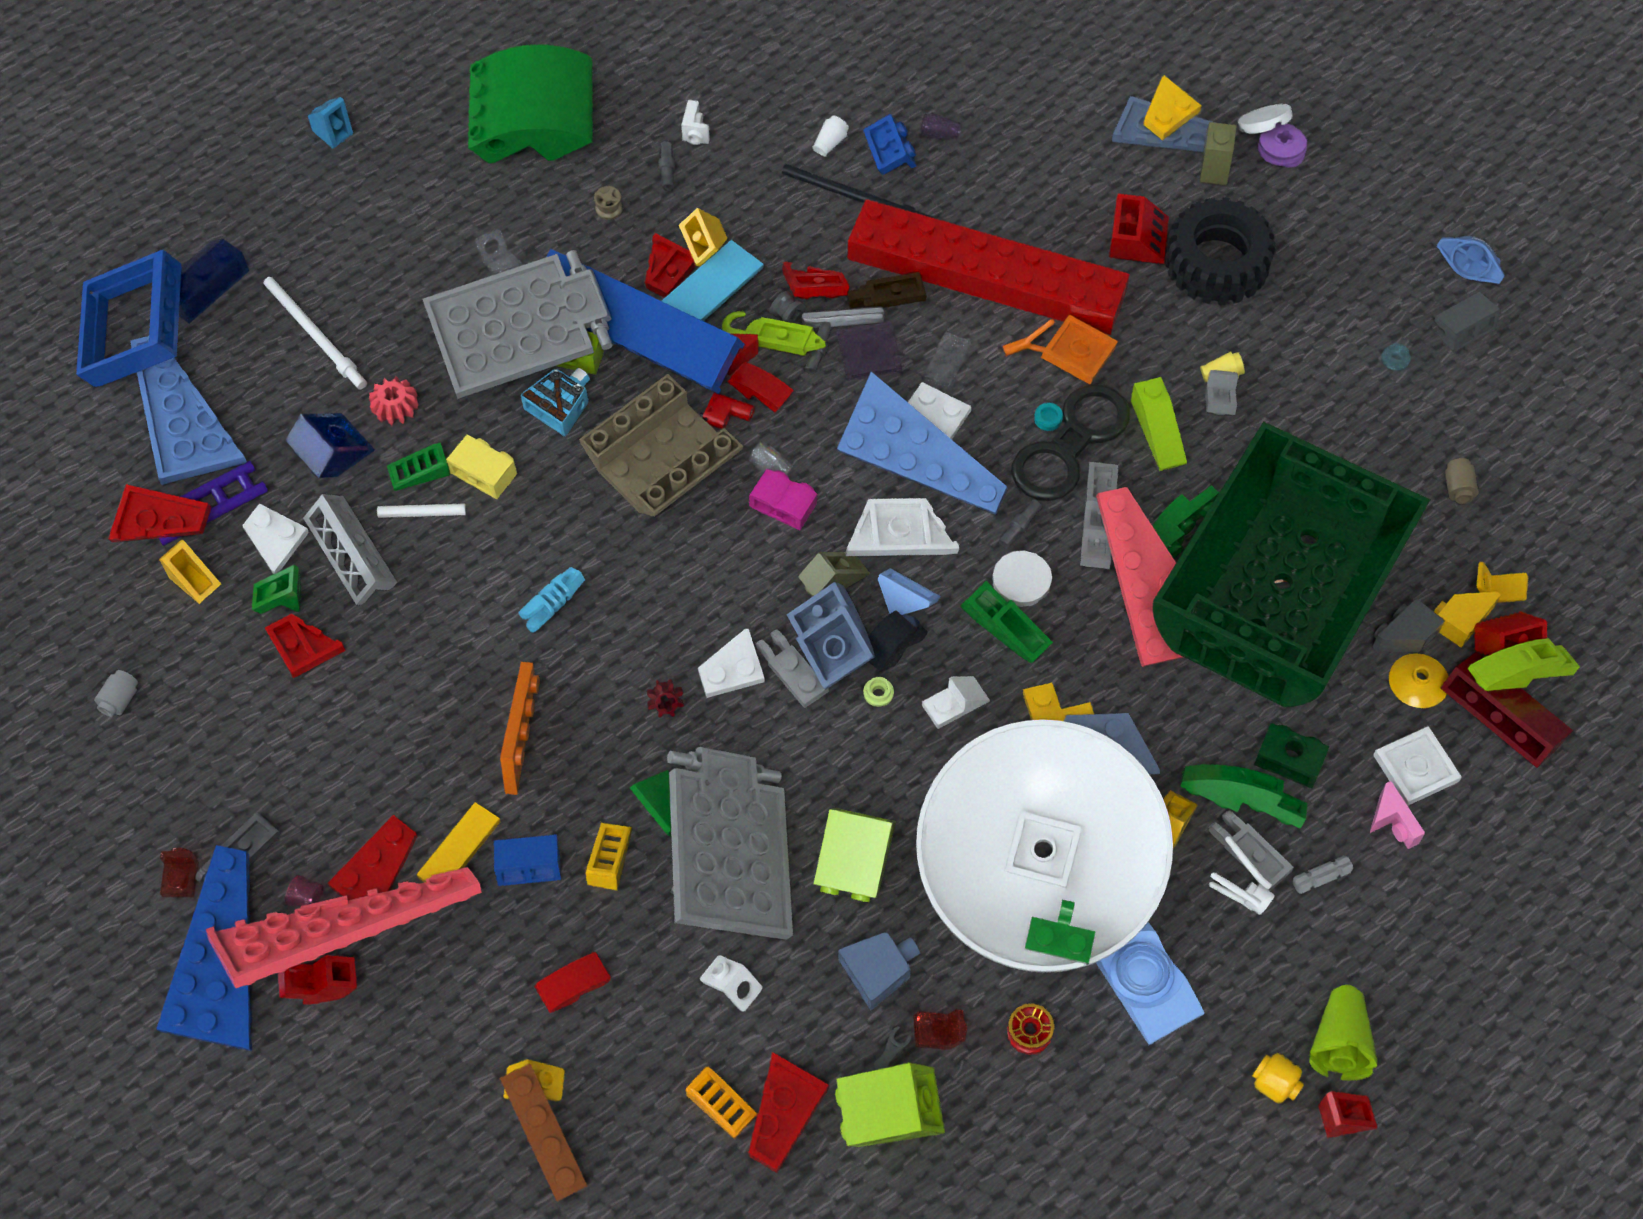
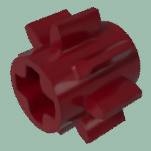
[646,679,684,718]

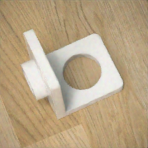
[700,955,762,1012]

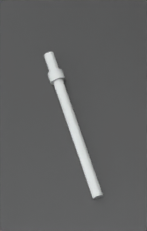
[264,277,367,390]

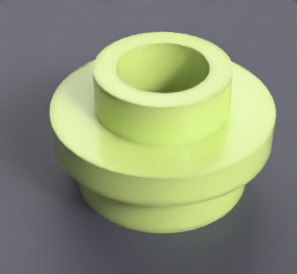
[863,677,894,707]

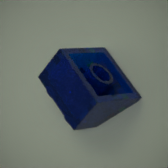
[285,413,375,478]

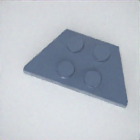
[1063,713,1160,775]

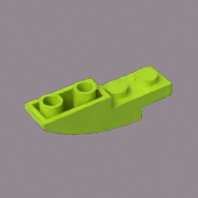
[1468,638,1580,691]

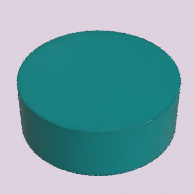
[1034,403,1063,431]

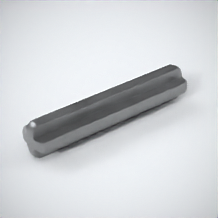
[802,306,884,328]

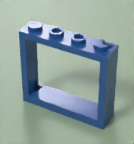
[76,250,181,387]

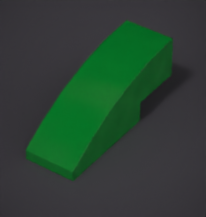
[960,581,1053,663]

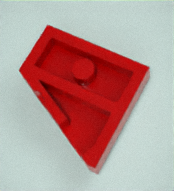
[782,262,849,299]

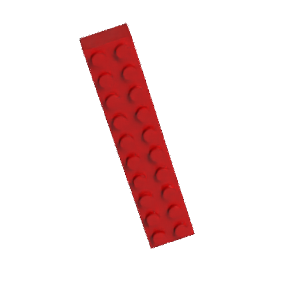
[848,199,1130,335]

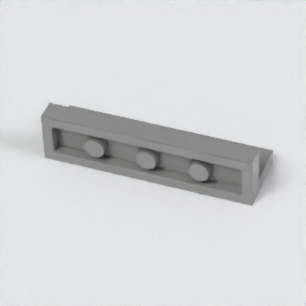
[303,494,397,605]

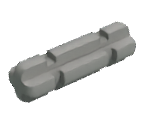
[1292,856,1353,894]

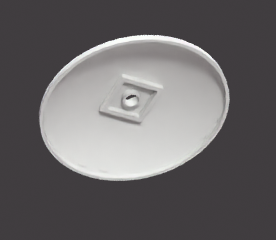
[916,720,1173,972]

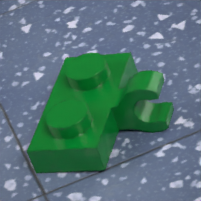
[1025,899,1096,964]

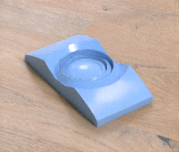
[1096,923,1204,1045]

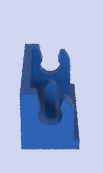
[494,835,561,886]

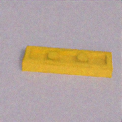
[416,802,501,882]

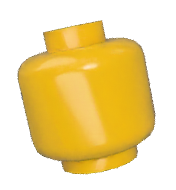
[1252,1053,1304,1103]

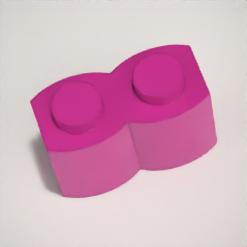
[749,469,817,530]

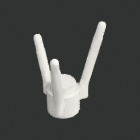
[1209,836,1275,915]

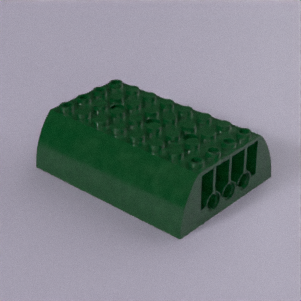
[1153,421,1431,707]

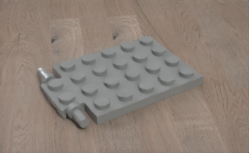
[423,250,613,399]
[667,747,793,939]

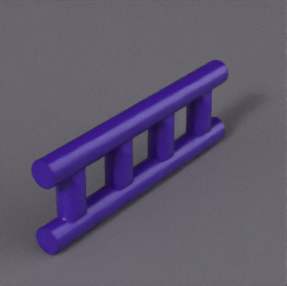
[159,461,268,546]

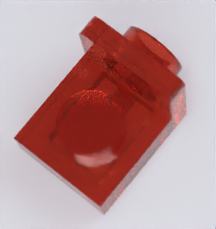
[160,848,199,897]

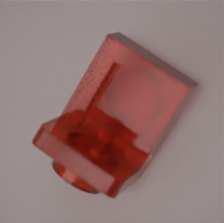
[913,1009,967,1050]

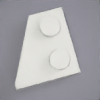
[242,504,309,574]

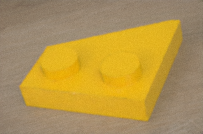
[1143,75,1201,140]

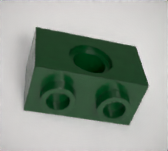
[1254,723,1330,788]

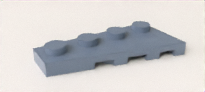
[1112,96,1215,152]

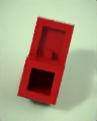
[278,955,357,1005]

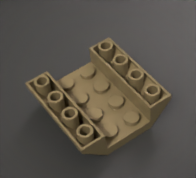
[579,374,743,517]

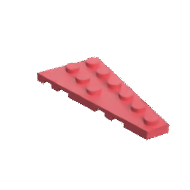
[1096,487,1184,667]

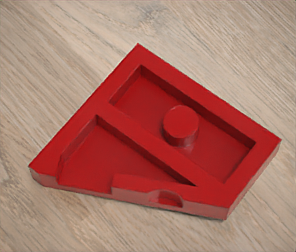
[645,233,696,298]
[265,613,345,678]

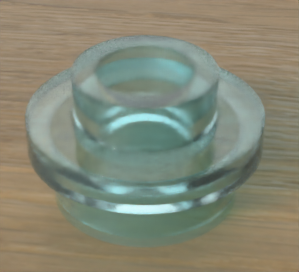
[1381,343,1411,371]

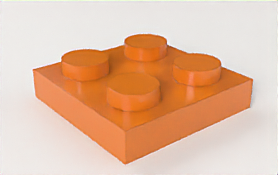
[1041,315,1118,384]

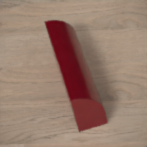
[1440,652,1574,768]

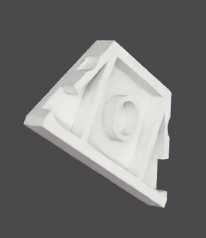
[846,498,959,556]

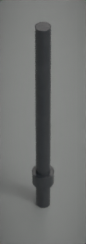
[782,164,934,218]

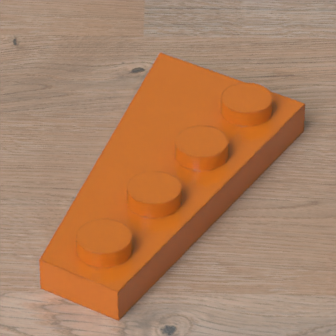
[500,662,539,795]

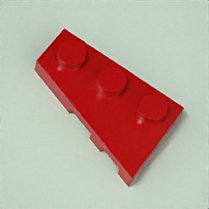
[108,484,212,542]
[748,1052,829,1173]

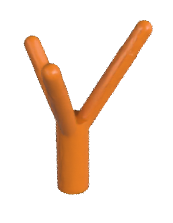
[1002,319,1055,356]

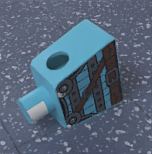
[521,368,590,436]

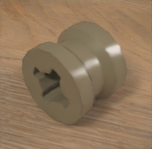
[594,186,623,220]

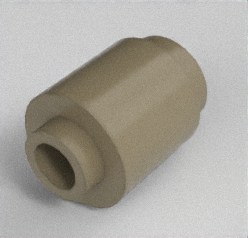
[1445,458,1479,504]

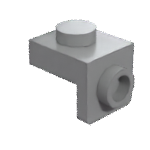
[1205,370,1238,415]

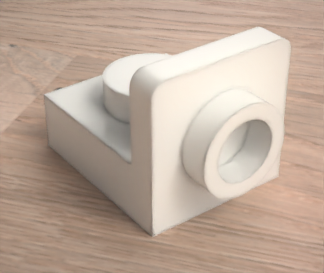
[682,100,709,145]

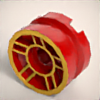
[1007,1004,1054,1055]

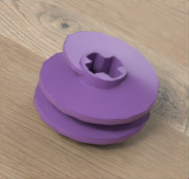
[1258,123,1307,168]

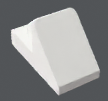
[922,676,990,729]

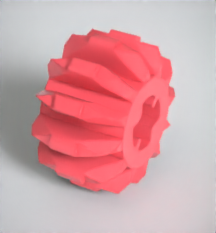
[369,376,418,426]

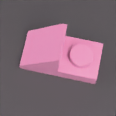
[1370,781,1425,849]

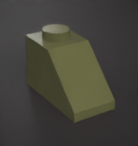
[1200,122,1237,186]
[798,552,870,597]

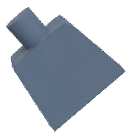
[838,933,920,1010]

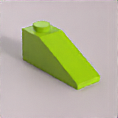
[1131,377,1187,471]

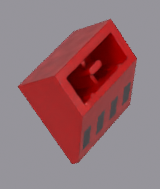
[1109,194,1169,264]

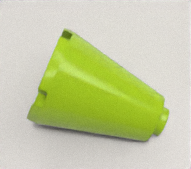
[1309,985,1377,1081]

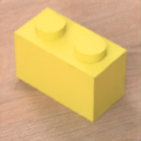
[446,435,517,499]

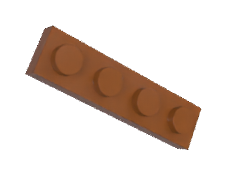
[500,1063,587,1201]

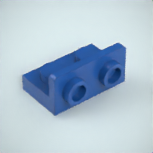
[863,114,917,175]

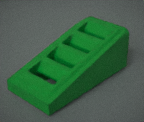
[387,443,450,491]

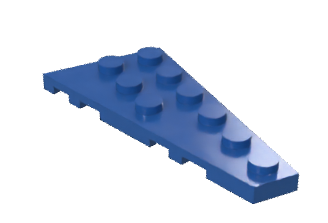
[156,845,252,1051]

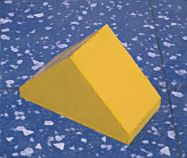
[159,540,221,604]

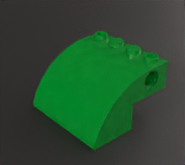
[468,45,593,163]

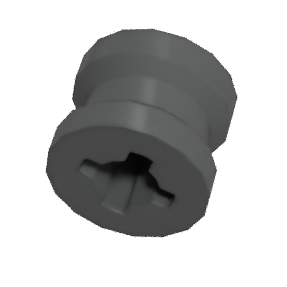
[770,291,805,323]

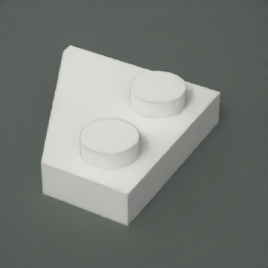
[698,629,765,698]

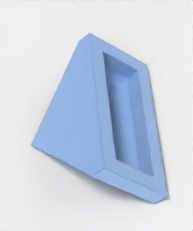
[878,568,941,615]

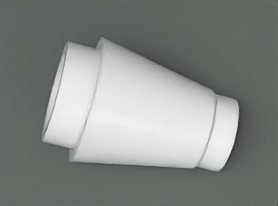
[813,116,849,157]

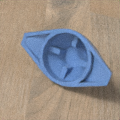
[1437,236,1505,284]

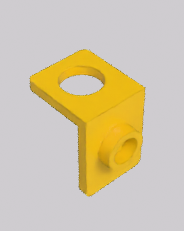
[1477,562,1528,603]
[504,1059,564,1101]

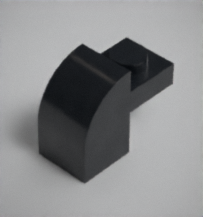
[868,611,928,672]

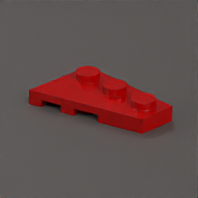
[328,815,418,900]

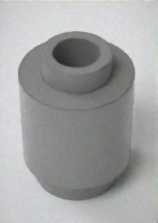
[94,670,138,717]

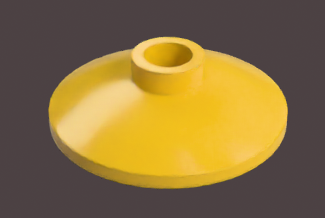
[1389,653,1449,708]

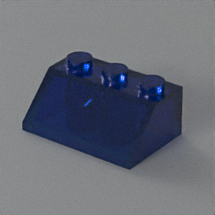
[150,239,249,324]

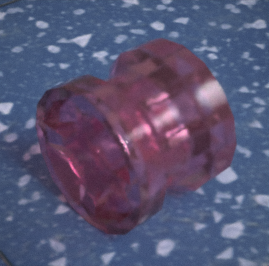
[285,875,323,907]

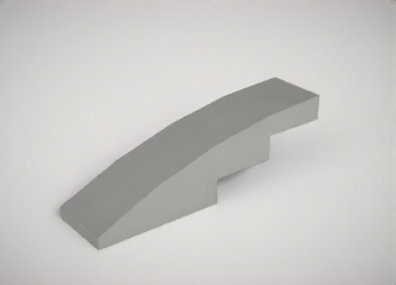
[1080,462,1118,569]

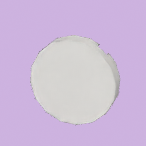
[1238,104,1293,134]
[992,551,1052,607]

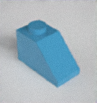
[308,97,353,148]

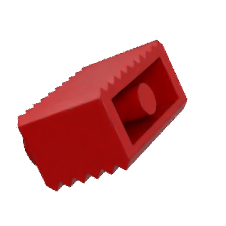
[1475,611,1547,656]

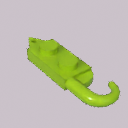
[722,311,826,356]

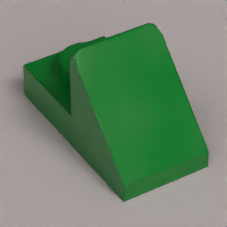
[252,565,301,614]

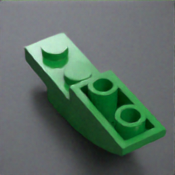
[1153,485,1219,559]
[1180,765,1308,829]

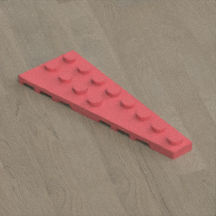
[205,867,482,989]

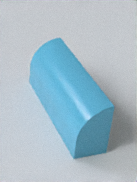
[662,240,764,321]

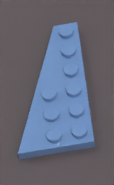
[130,336,247,485]
[837,372,1007,515]

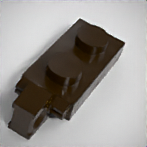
[847,272,926,309]

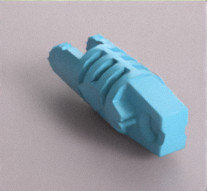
[519,567,585,633]

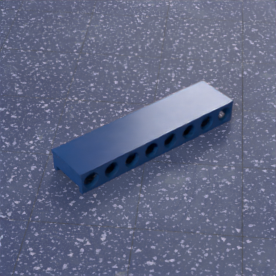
[546,249,745,394]

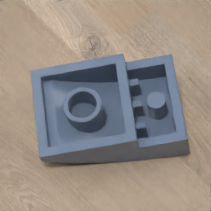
[786,582,875,690]

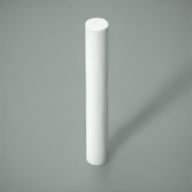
[377,504,466,518]

